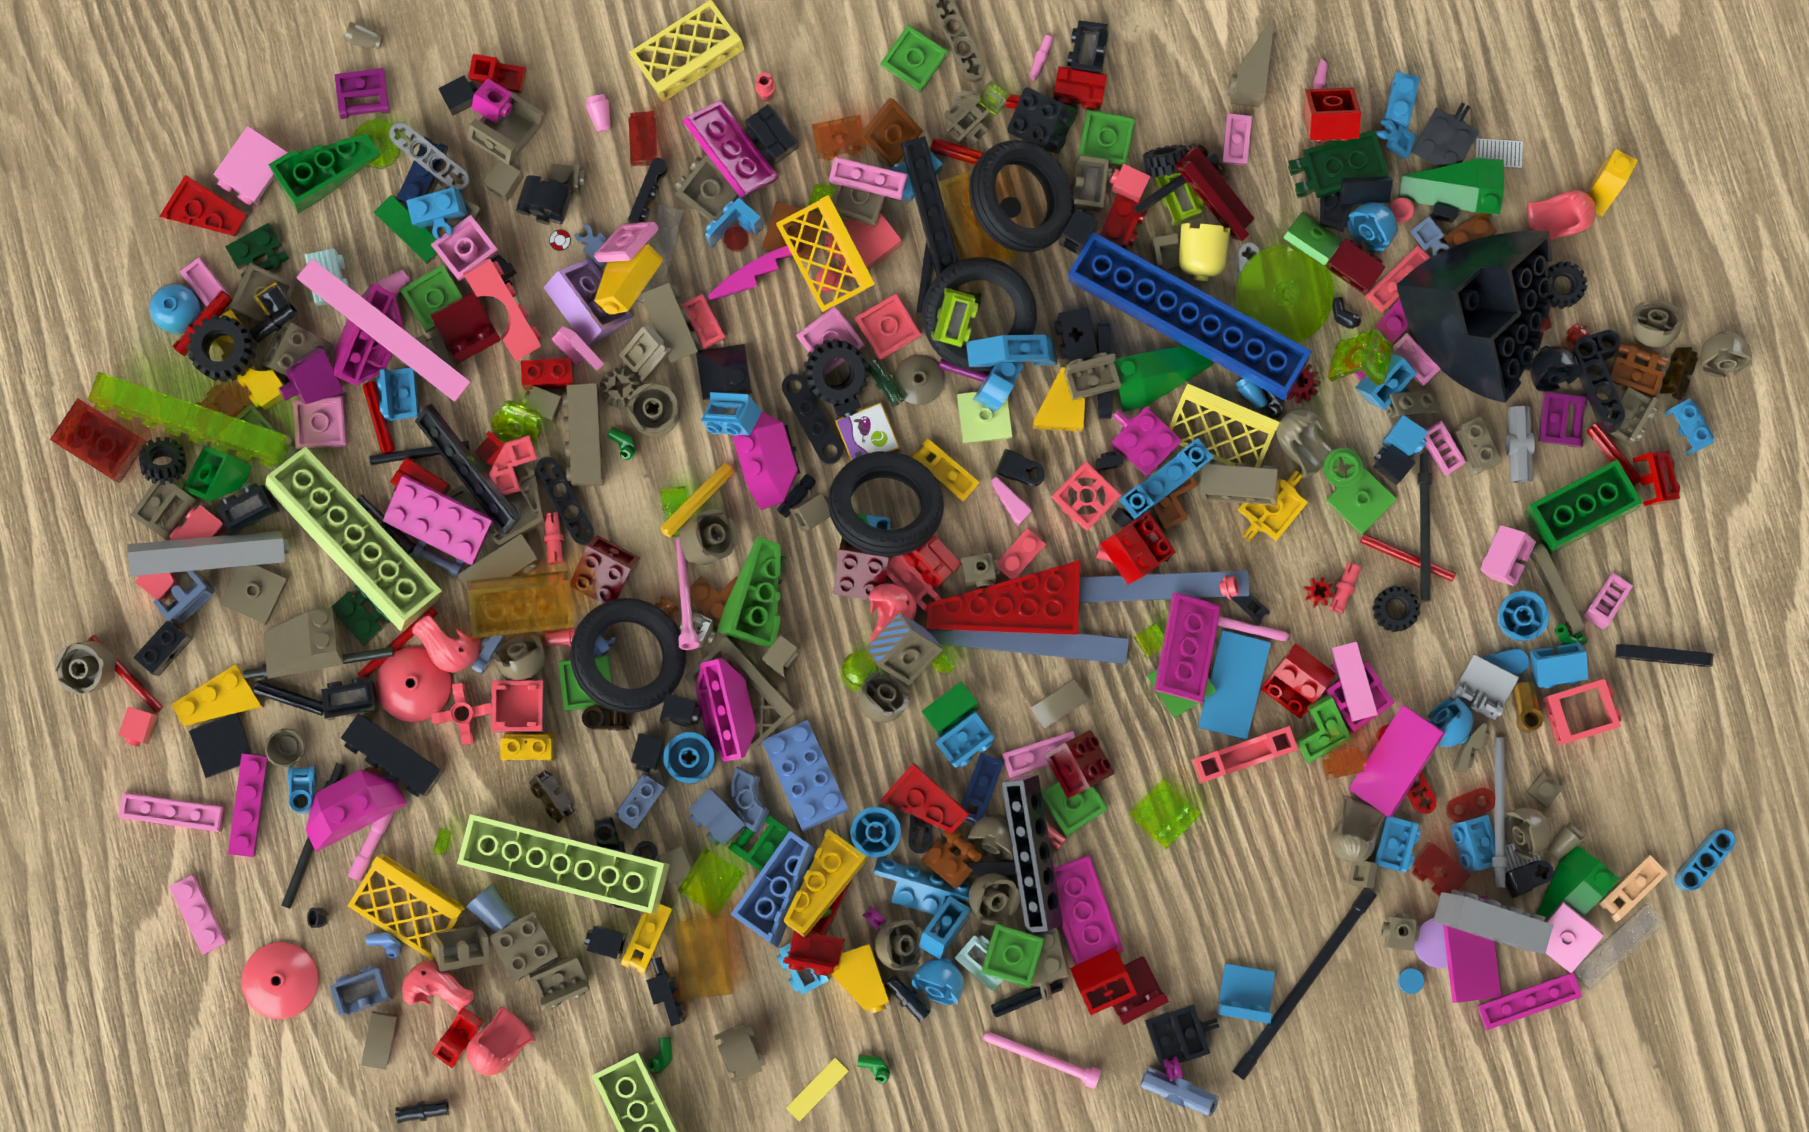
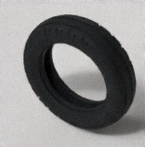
[969,140,1073,252]
[922,257,1037,372]
[828,451,944,557]
[570,598,686,713]

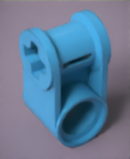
[288,765,317,814]

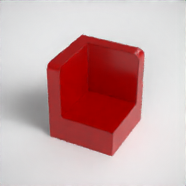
[475,431,504,467]

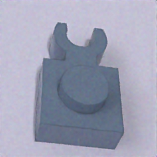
[1410,216,1451,256]
[574,224,608,269]
[472,631,506,674]

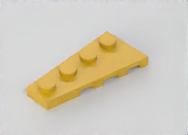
[784,828,868,938]

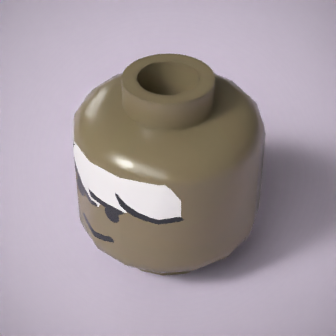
[679,612,717,649]

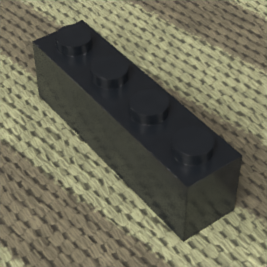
[341,713,444,797]

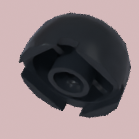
[1529,345,1582,392]

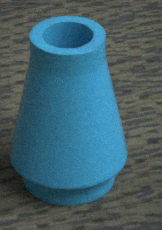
[1235,377,1269,410]

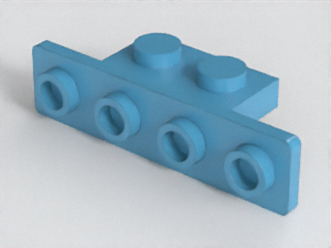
[873,858,971,915]

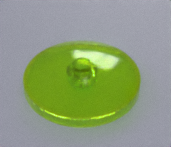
[1236,244,1334,342]

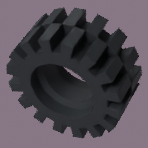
[1143,145,1188,177]
[1547,261,1587,309]
[139,437,187,485]
[1372,586,1420,632]

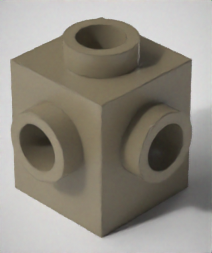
[961,551,1000,589]
[1382,912,1420,951]

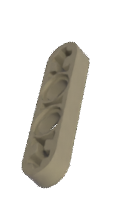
[932,0,985,83]
[1530,543,1584,635]

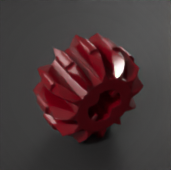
[1286,364,1321,404]

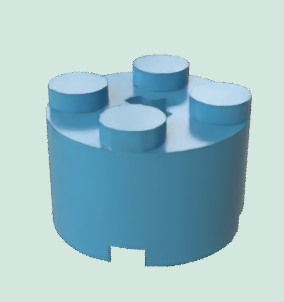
[663,732,716,784]

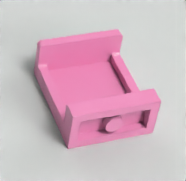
[213,126,288,207]

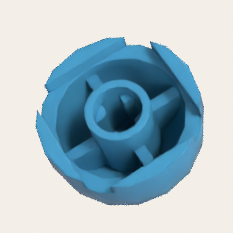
[1347,202,1397,252]
[149,284,202,335]
[1497,590,1549,641]
[1428,697,1473,747]
[850,807,901,858]
[912,958,964,1005]

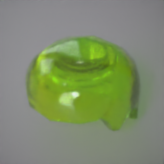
[840,651,879,692]

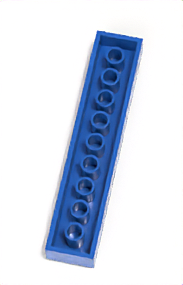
[1068,232,1312,401]

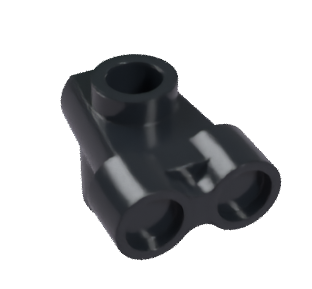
[594,816,626,853]

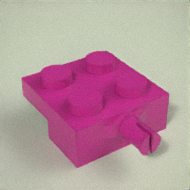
[1110,406,1182,477]
[1324,662,1394,732]

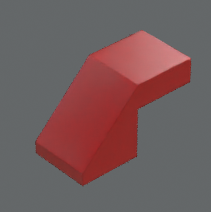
[468,54,526,93]
[432,1007,484,1068]

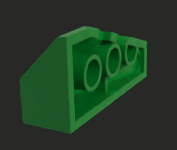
[268,134,381,214]
[1398,157,1504,215]
[1114,346,1213,412]
[1536,846,1619,922]

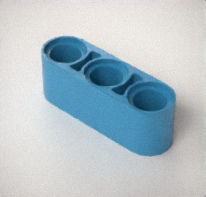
[1674,829,1736,891]

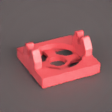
[1051,461,1122,531]

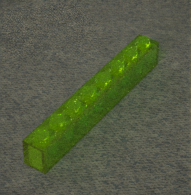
[88,372,293,469]

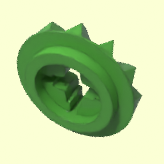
[1323,448,1363,488]

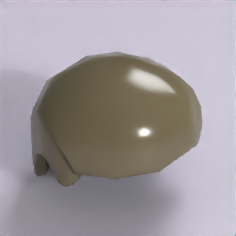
[265,728,305,767]

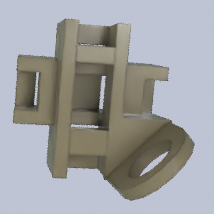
[945,91,990,144]

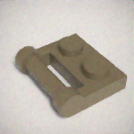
[130,480,198,541]

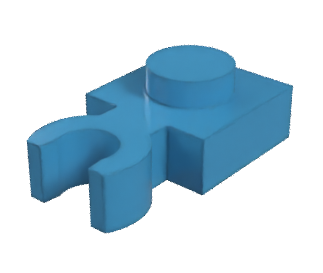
[1376,120,1416,159]

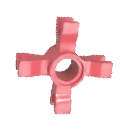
[431,683,492,745]

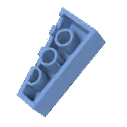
[731,831,817,948]

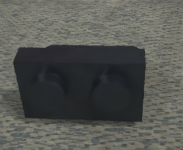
[1007,87,1078,154]

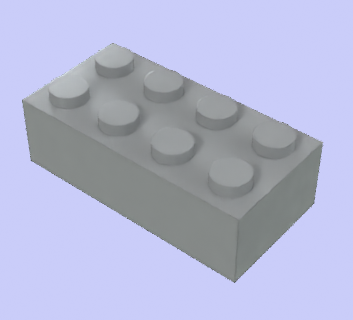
[1433,890,1553,954]

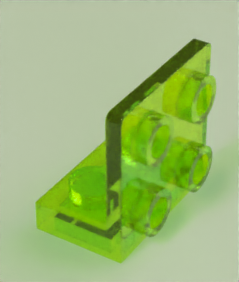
[1327,328,1394,386]
[1129,780,1201,850]

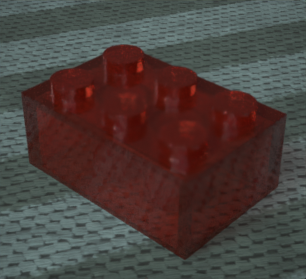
[50,398,147,483]

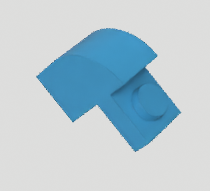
[973,362,1024,412]

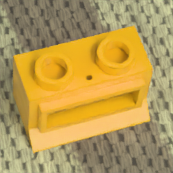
[500,733,555,761]

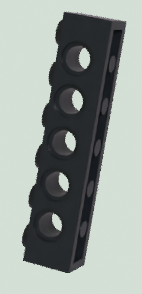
[1002,775,1063,933]

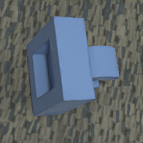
[594,628,616,656]

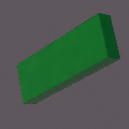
[374,195,437,264]

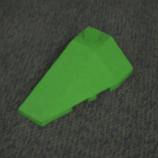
[717,536,781,648]

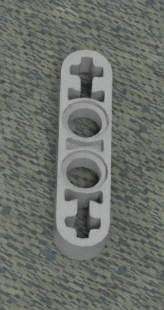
[389,123,471,192]

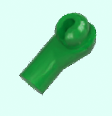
[607,427,636,460]
[1555,624,1587,646]
[647,1037,673,1073]
[857,1054,890,1084]

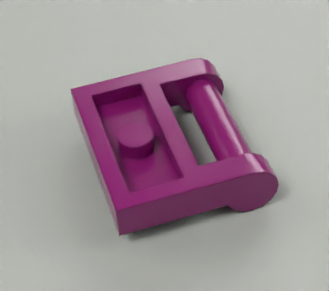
[334,68,390,119]
[1538,392,1588,448]

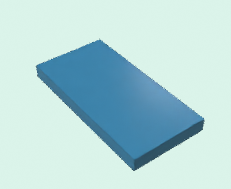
[1197,630,1271,740]

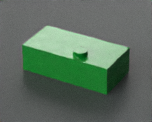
[1525,459,1643,555]

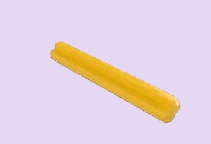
[660,463,734,537]

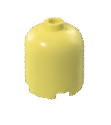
[1179,223,1230,282]

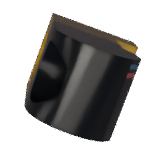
[254,282,290,315]

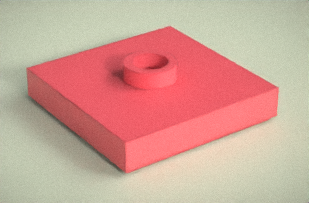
[854,293,922,361]

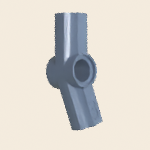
[1140,1067,1219,1117]

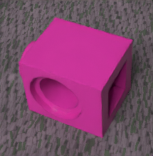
[471,78,513,124]

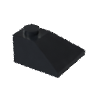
[696,344,752,400]

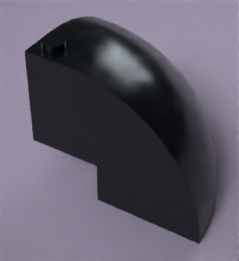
[1396,231,1553,403]

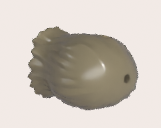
[1276,409,1333,478]
[1330,796,1386,863]

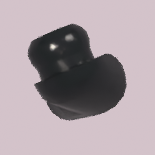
[1331,297,1361,329]
[1263,389,1284,418]

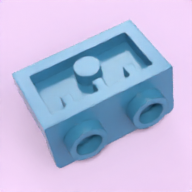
[1450,815,1495,873]

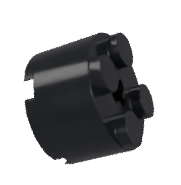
[516,175,573,225]

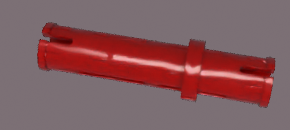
[172,290,233,356]

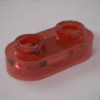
[1446,788,1496,822]

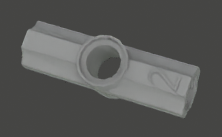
[1505,406,1535,483]

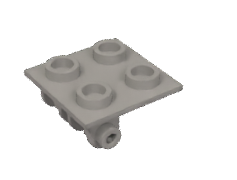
[1450,654,1519,720]

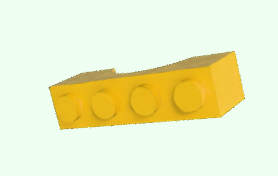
[212,309,284,411]

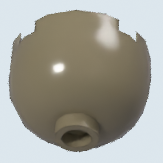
[1631,300,1684,347]
[1701,331,1752,377]
[493,634,545,681]
[858,672,910,723]
[1505,807,1552,859]
[967,814,1014,861]
[968,873,1020,925]
[875,920,925,971]

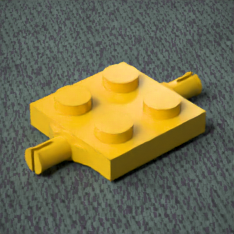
[1237,470,1308,542]

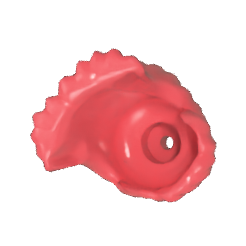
[1527,190,1596,241]
[869,583,916,643]
[412,616,481,673]
[402,961,474,1012]
[466,1007,536,1076]

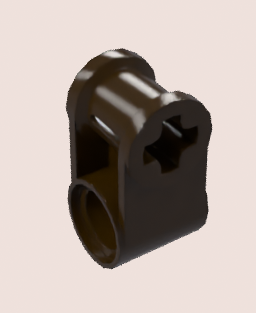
[582,706,630,731]

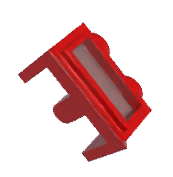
[1632,450,1680,506]

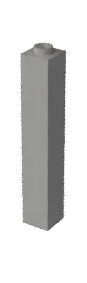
[127,531,289,576]

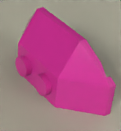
[334,284,403,386]
[732,411,798,510]
[696,658,756,762]
[305,770,407,852]

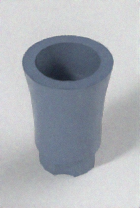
[466,883,518,933]

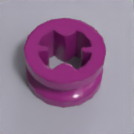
[862,906,887,930]
[1164,1056,1183,1082]

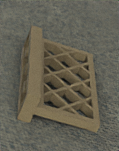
[685,636,798,751]

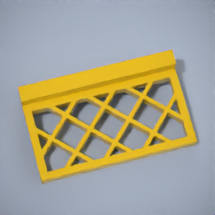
[776,195,876,312]
[348,853,467,960]

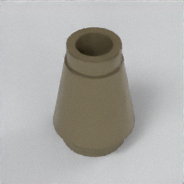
[345,22,383,49]
[1548,822,1585,860]

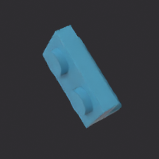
[377,367,420,421]
[934,711,995,768]
[1373,816,1421,873]

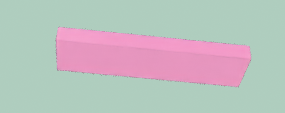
[118,793,224,832]

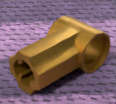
[1512,681,1543,733]

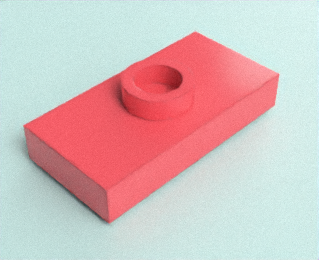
[681,294,726,349]

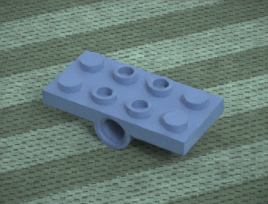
[762,720,849,831]

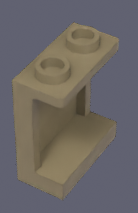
[467,89,544,165]

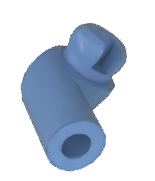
[366,932,402,959]

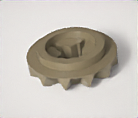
[600,368,640,408]

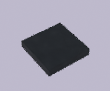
[189,713,253,778]

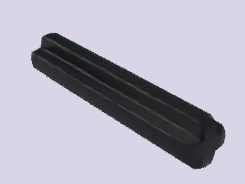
[253,681,324,716]
[991,979,1063,1017]

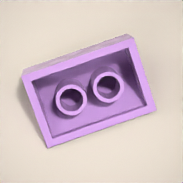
[543,258,633,346]

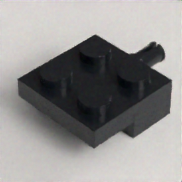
[1411,102,1479,167]
[646,957,687,1026]
[1144,1004,1220,1069]

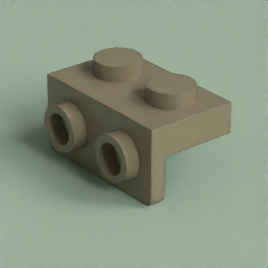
[1064,352,1121,401]
[1606,387,1658,445]
[529,954,590,1009]

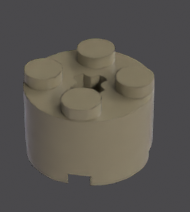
[628,383,680,437]
[679,509,738,565]
[55,641,117,694]
[714,1023,766,1083]

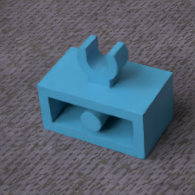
[406,187,467,239]
[1355,351,1417,410]

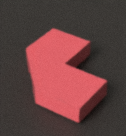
[489,435,537,496]

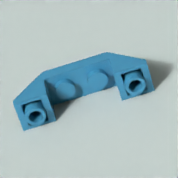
[966,335,1057,367]
[1119,438,1214,519]

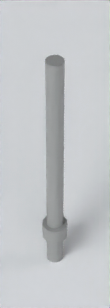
[1492,737,1508,889]

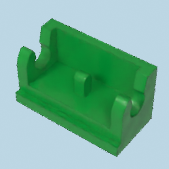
[921,681,980,736]

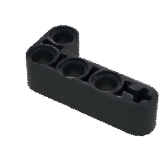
[1572,330,1625,433]

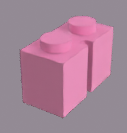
[1480,525,1536,587]

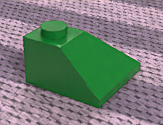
[182,445,252,502]

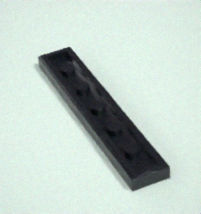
[900,136,959,277]
[415,404,521,535]

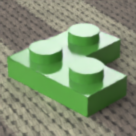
[1295,695,1352,763]

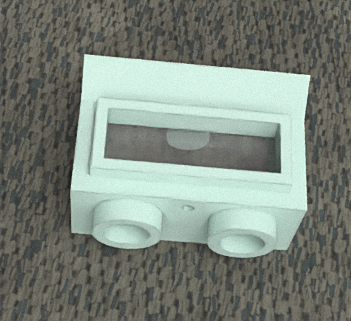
[954,935,1003,992]

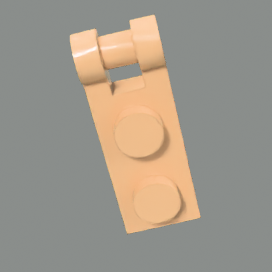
[1598,855,1668,922]

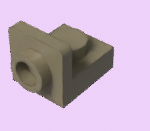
[550,163,586,193]

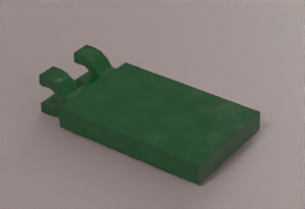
[1288,130,1389,198]

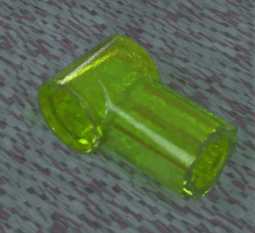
[660,486,687,537]

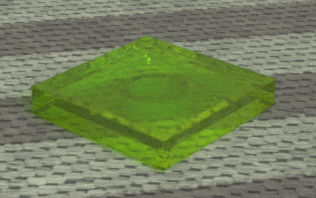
[677,848,745,916]

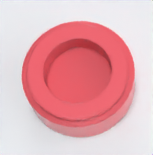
[1390,197,1415,222]

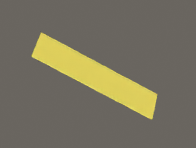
[786,1058,849,1122]

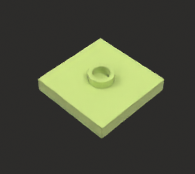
[957,392,1012,444]

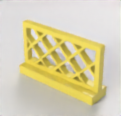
[629,0,744,103]
[1168,383,1280,468]

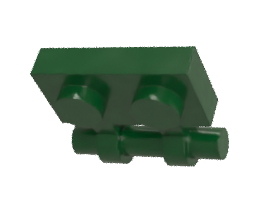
[225,223,289,278]
[331,584,391,646]

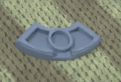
[731,767,770,833]

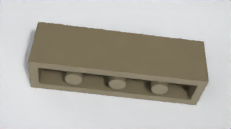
[563,383,604,487]

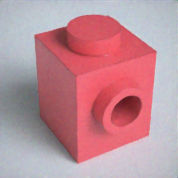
[1110,164,1151,203]
[118,707,158,747]

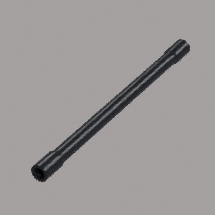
[1232,887,1377,1080]

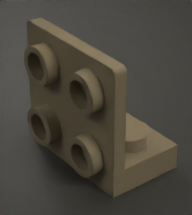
[260,322,333,376]
[490,912,561,982]

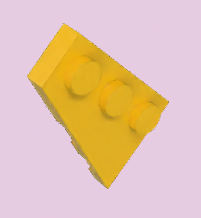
[171,664,263,726]

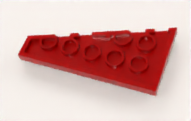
[927,560,1080,635]

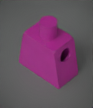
[278,347,344,404]

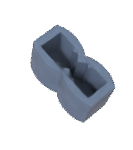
[688,788,745,846]

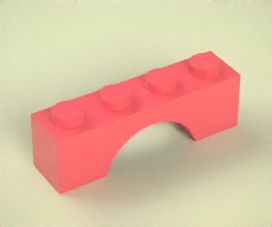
[463,258,542,361]
[135,505,227,603]
[1191,726,1298,784]

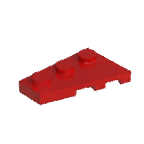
[159,175,249,237]
[880,763,970,833]

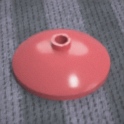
[376,647,452,722]
[242,942,319,1019]

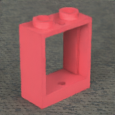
[1542,679,1622,746]

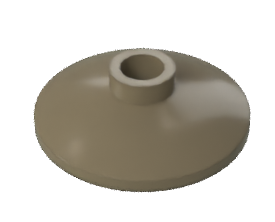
[894,356,944,405]

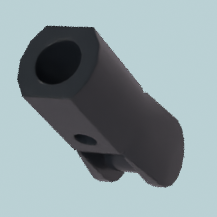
[1232,593,1270,624]

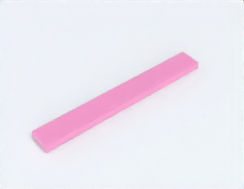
[297,259,471,403]

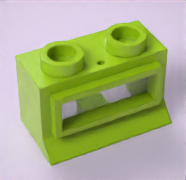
[1154,173,1204,227]
[931,288,978,347]

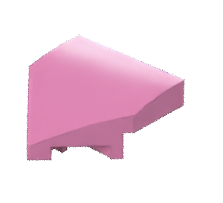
[552,327,604,371]

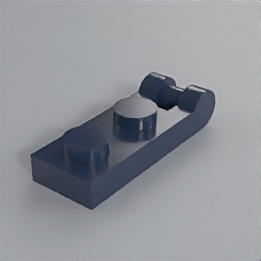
[397,137,448,204]
[961,753,1004,826]

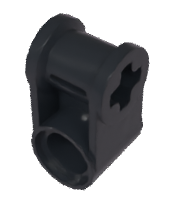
[995,449,1045,487]
[1505,860,1554,898]

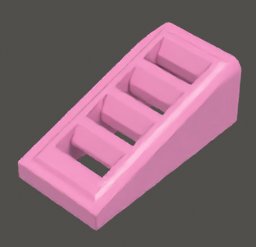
[1424,420,1467,476]
[991,477,1032,527]
[1583,572,1633,629]

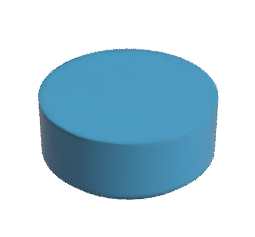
[1397,968,1424,994]

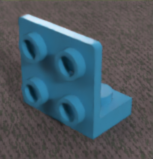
[705,198,763,247]
[1217,964,1275,1024]

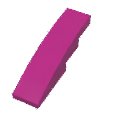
[708,243,801,300]

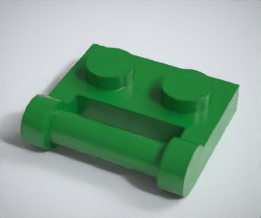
[728,815,793,872]

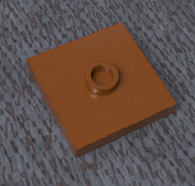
[859,98,923,168]
[762,202,823,260]

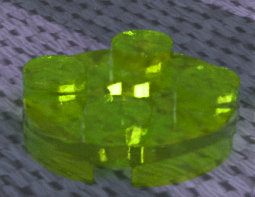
[351,118,401,169]
[491,400,542,445]

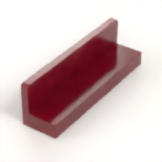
[1174,147,1254,241]

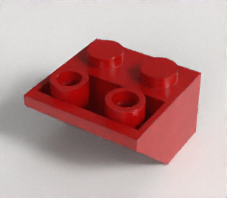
[1100,511,1176,585]
[1260,643,1336,719]
[1069,947,1137,1016]

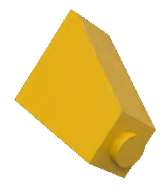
[1586,149,1638,217]
[594,244,663,315]
[1032,364,1085,432]
[831,944,889,1013]

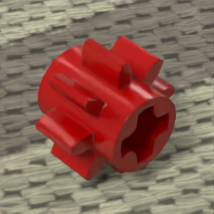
[1303,577,1335,608]

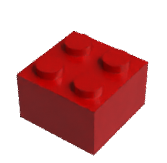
[1303,87,1361,142]

